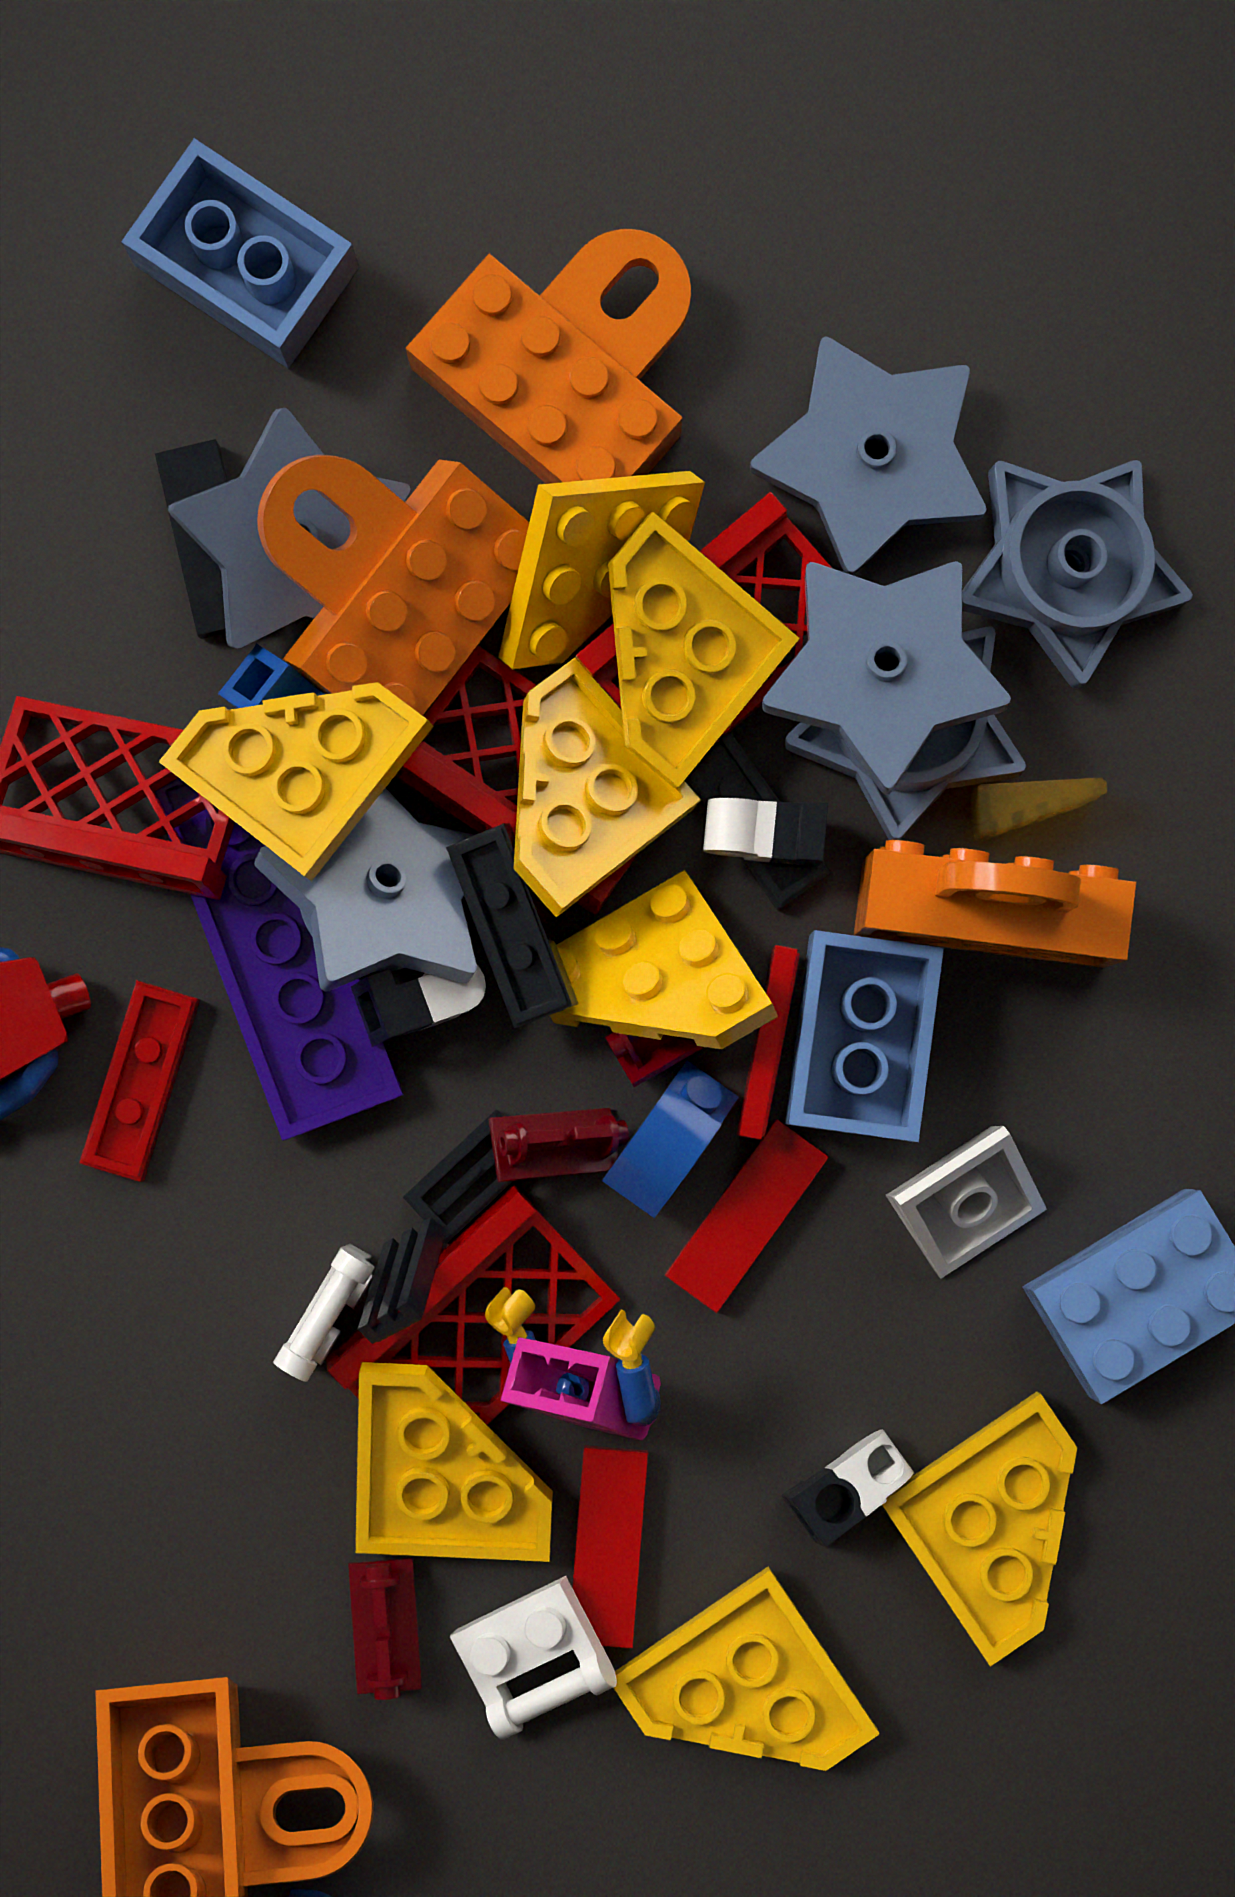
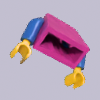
[485,1287,661,1440]

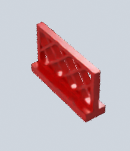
[576,491,833,746]
[394,645,639,916]
[0,696,235,900]
[326,1183,621,1425]

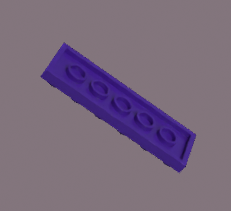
[155,777,404,1141]

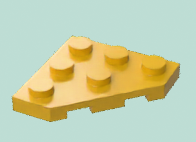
[498,471,705,670]
[608,512,800,788]
[514,658,701,917]
[159,682,434,882]
[550,870,778,1050]
[355,1362,553,1562]
[882,1391,1077,1666]
[614,1566,880,1771]

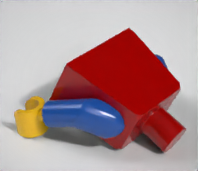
[0,947,91,1121]

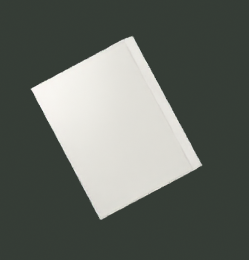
[886,1126,1047,1279]

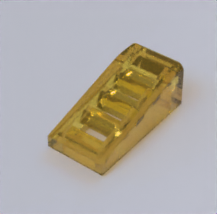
[970,778,1107,841]

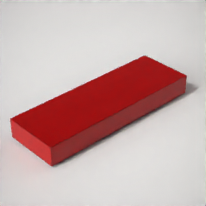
[736,945,800,1140]
[79,980,201,1182]
[664,1119,829,1313]
[573,1445,648,1648]

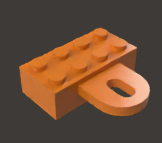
[406,229,691,484]
[257,455,529,716]
[854,840,1136,968]
[96,1677,374,1897]

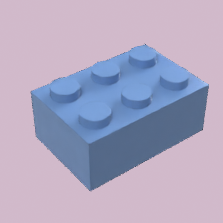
[121,138,359,369]
[784,930,944,1142]
[1022,1189,1235,1404]

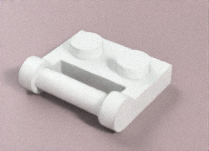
[273,1244,375,1382]
[450,1576,617,1740]

